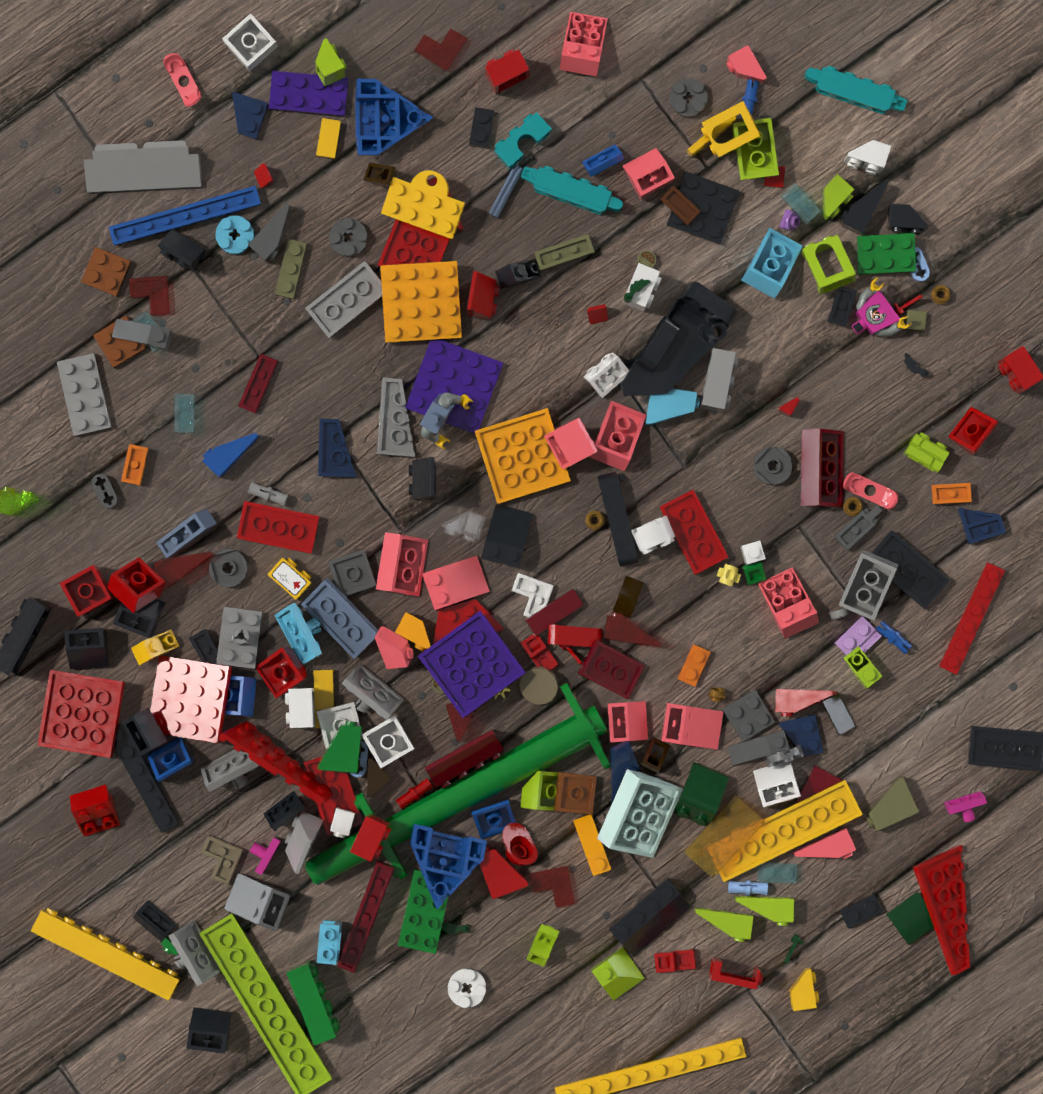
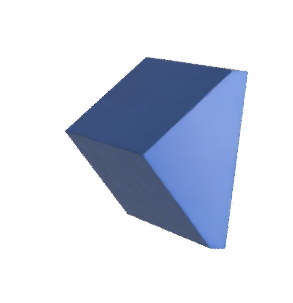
[147,737,195,782]
[471,799,516,839]

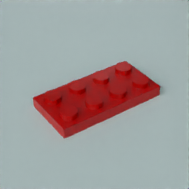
[659,490,728,575]
[236,501,320,554]
[303,756,363,836]

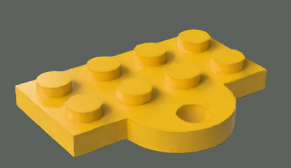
[381,170,465,239]

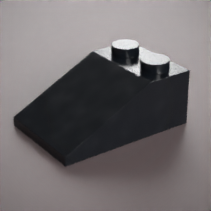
[409,457,436,500]
[481,504,533,569]

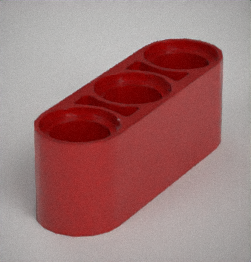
[547,625,602,647]

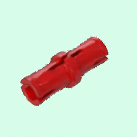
[396,778,434,810]

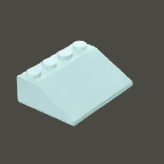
[597,769,683,858]

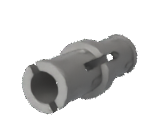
[248,482,288,506]

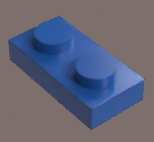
[582,144,624,177]

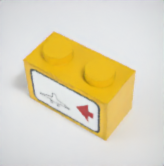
[267,557,313,600]

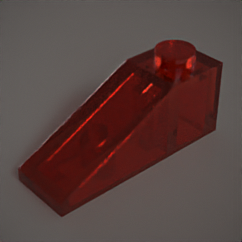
[153,551,214,589]
[603,612,661,647]

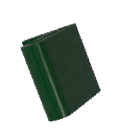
[673,762,729,827]

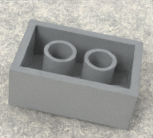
[700,348,738,413]
[839,550,898,621]

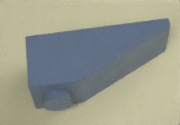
[156,508,217,558]

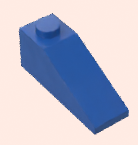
[202,433,260,478]

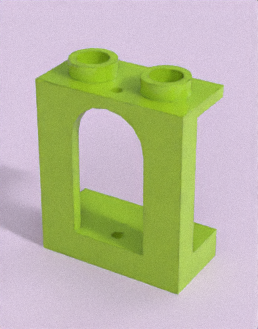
[802,235,856,295]

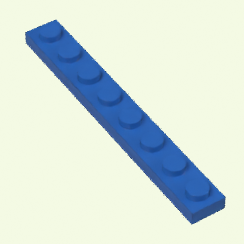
[109,186,261,246]

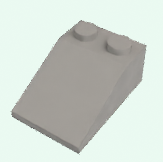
[285,811,324,874]

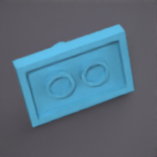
[274,603,322,665]

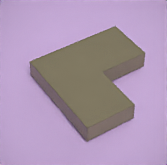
[201,835,244,885]

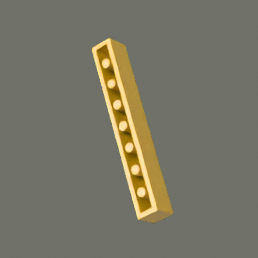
[31,908,181,1001]

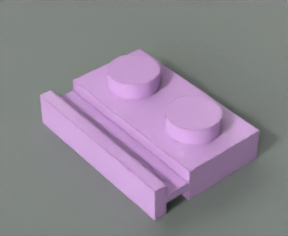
[835,616,881,655]

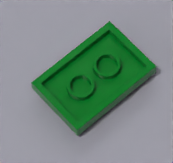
[857,233,916,275]

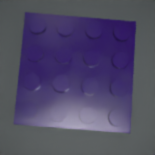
[405,339,503,434]
[418,611,526,719]

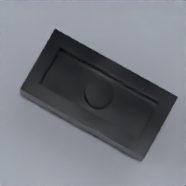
[469,107,494,149]
[827,286,857,328]
[189,629,218,664]
[839,894,883,929]

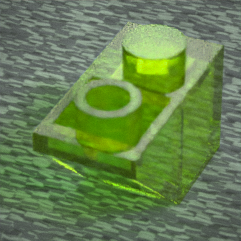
[0,487,39,516]

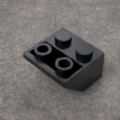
[157,229,206,271]
[113,599,166,638]
[65,628,109,669]
[122,708,167,756]
[186,1007,232,1054]

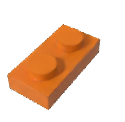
[121,444,149,486]
[931,483,972,504]
[677,644,711,687]

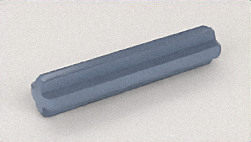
[489,165,523,218]

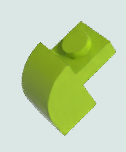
[526,924,559,967]

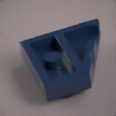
[232,92,268,140]
[957,508,1006,544]
[778,715,823,757]

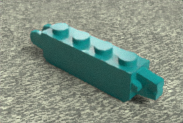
[804,66,907,115]
[521,166,623,215]

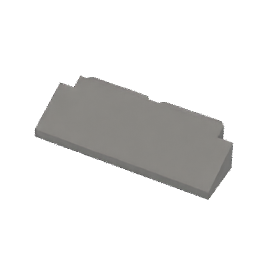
[84,140,202,193]

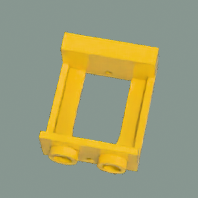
[701,101,762,158]

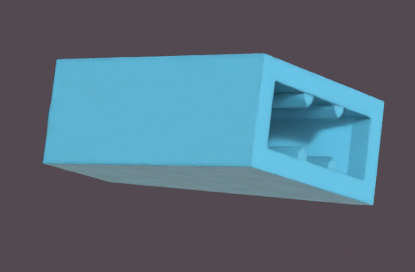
[645,389,700,426]

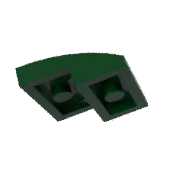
[886,891,934,945]

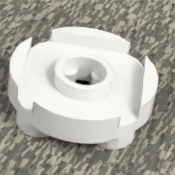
[448,968,486,1008]

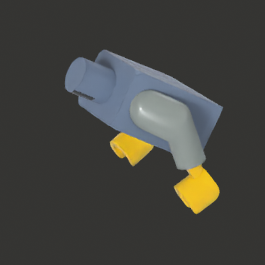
[420,393,473,450]

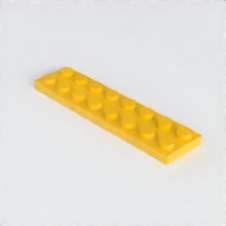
[707,780,863,882]

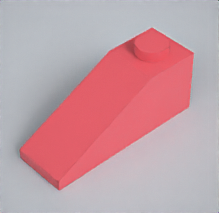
[793,828,856,859]

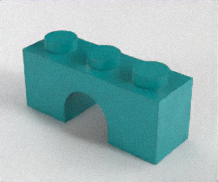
[494,112,552,170]

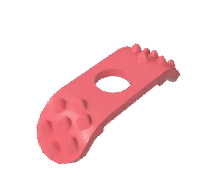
[163,53,201,107]
[843,472,898,510]

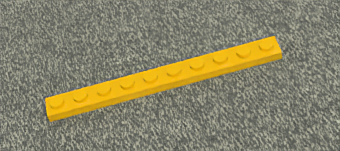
[555,1037,746,1094]

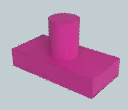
[944,791,987,822]
[250,837,282,875]

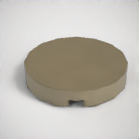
[520,666,559,705]

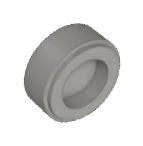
[829,608,850,620]

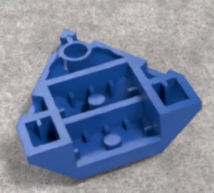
[355,79,434,156]
[410,824,487,909]

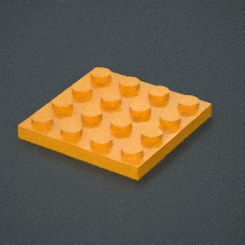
[380,261,462,342]
[475,408,571,504]

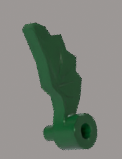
[624,279,651,303]
[442,922,470,935]
[784,934,804,965]

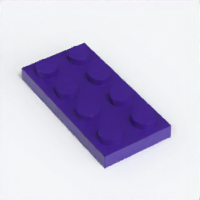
[269,71,349,117]

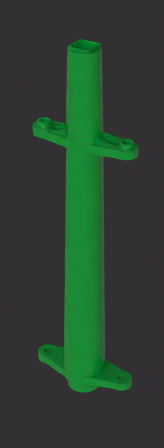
[305,683,611,885]

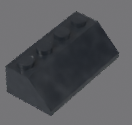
[0,597,52,676]
[608,877,692,957]

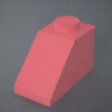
[726,45,767,84]
[375,626,414,669]

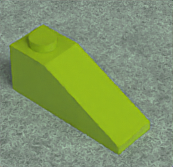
[734,896,794,926]
[694,907,753,942]

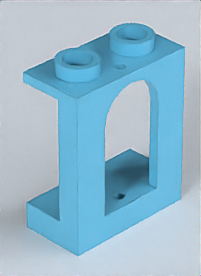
[317,920,343,965]

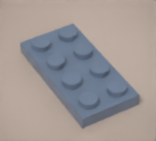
[301,578,379,659]

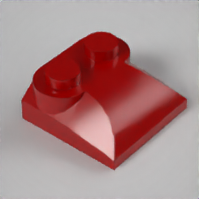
[255,645,307,699]

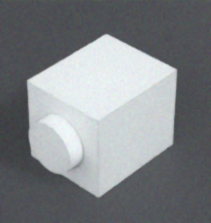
[740,541,766,565]
[330,807,356,838]

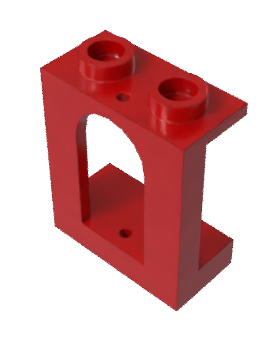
[708,957,763,990]

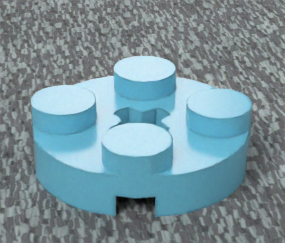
[216,216,254,255]

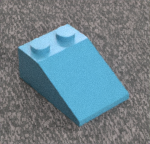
[741,227,803,299]

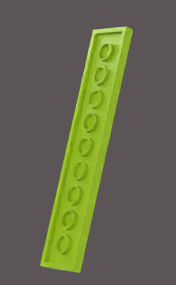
[199,913,332,1094]

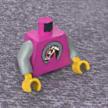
[851,277,912,337]

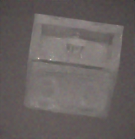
[442,511,486,543]

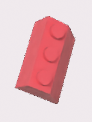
[376,533,428,596]

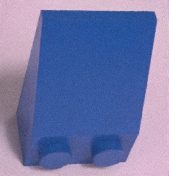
[225,676,257,717]

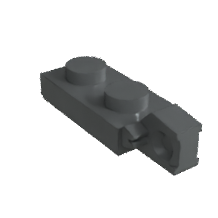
[834,505,882,550]

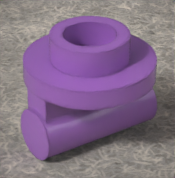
[779,209,800,231]

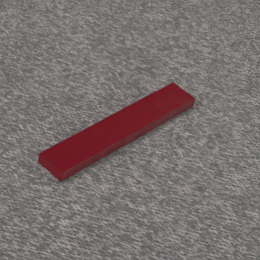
[337,860,395,973]

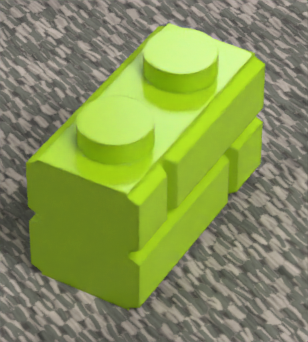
[903,432,950,473]

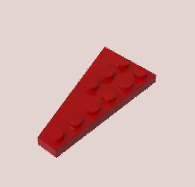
[218,720,332,805]
[913,845,970,975]

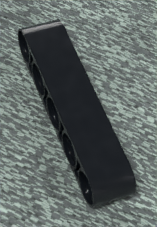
[597,472,639,567]

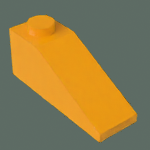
[573,814,611,876]

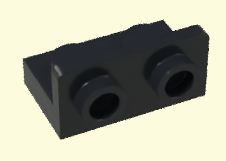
[263,791,305,831]

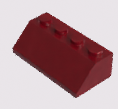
[800,428,844,507]
[424,729,504,788]

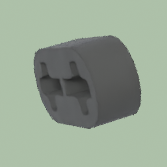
[92,474,118,509]

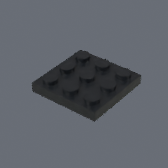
[666,171,740,245]

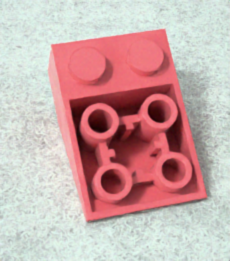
[559,12,608,77]
[758,567,819,639]
[661,703,723,750]

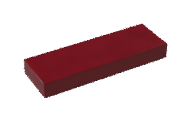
[238,354,279,414]
[525,589,583,636]

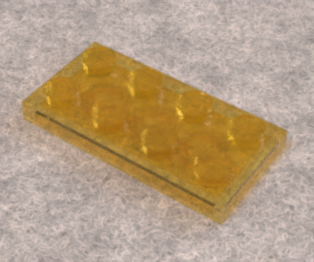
[684,796,765,879]

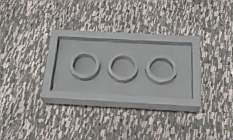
[305,261,382,339]
[57,353,112,436]

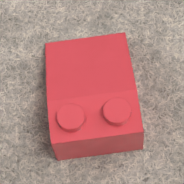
[589,401,646,471]
[422,556,490,611]

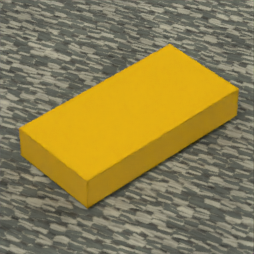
[316,118,341,159]

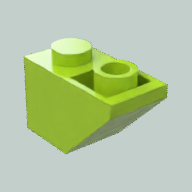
[315,38,346,86]
[823,174,854,220]
[843,646,882,688]

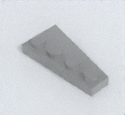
[377,378,415,457]

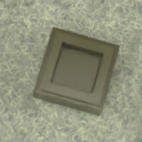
[905,310,927,331]

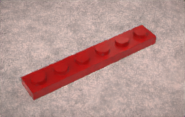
[938,562,1005,675]

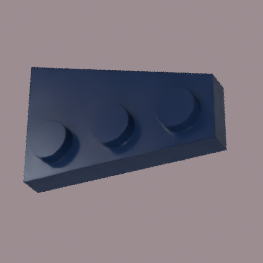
[318,418,356,478]
[610,741,641,803]

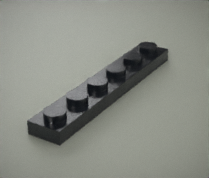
[114,723,179,833]

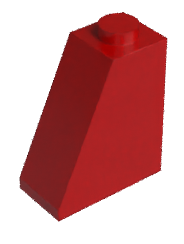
[479,846,529,899]

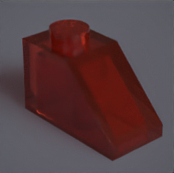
[446,703,476,741]

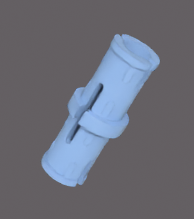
[728,880,768,896]

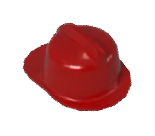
[502,823,538,866]

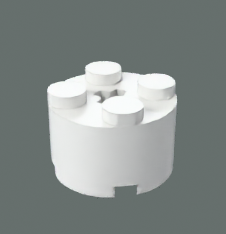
[631,515,675,554]

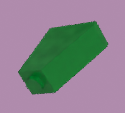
[317,721,361,773]

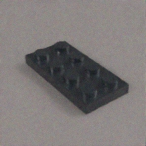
[872,530,950,609]
[967,726,1043,771]

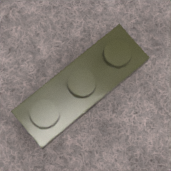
[534,234,594,271]
[275,239,307,299]

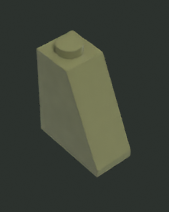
[866,776,919,831]

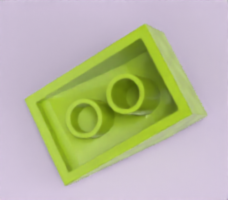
[732,118,779,180]

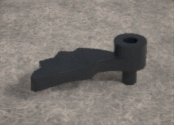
[904,353,928,378]

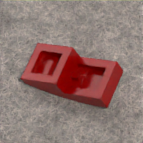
[521,634,559,671]
[654,949,697,973]

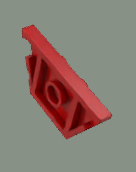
[433,599,503,644]

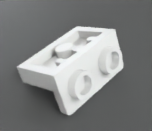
[584,352,629,398]

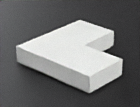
[512,573,554,617]

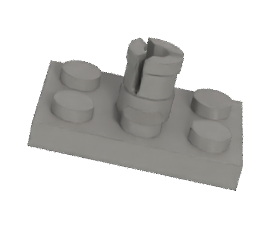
[216,607,262,669]
[342,664,405,720]
[200,750,259,792]
[169,920,221,987]

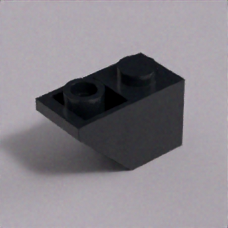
[887,204,928,234]
[495,259,542,289]

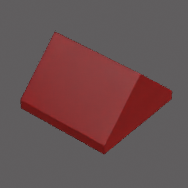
[948,407,999,455]

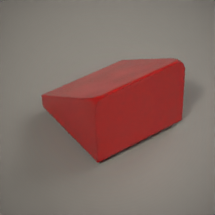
[254,163,274,188]
[764,166,786,188]
[587,304,608,324]
[777,397,799,417]

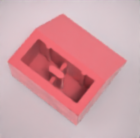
[622,148,675,200]
[544,418,597,469]
[607,701,648,742]

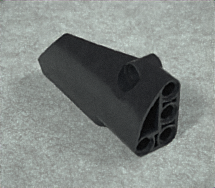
[620,282,737,396]

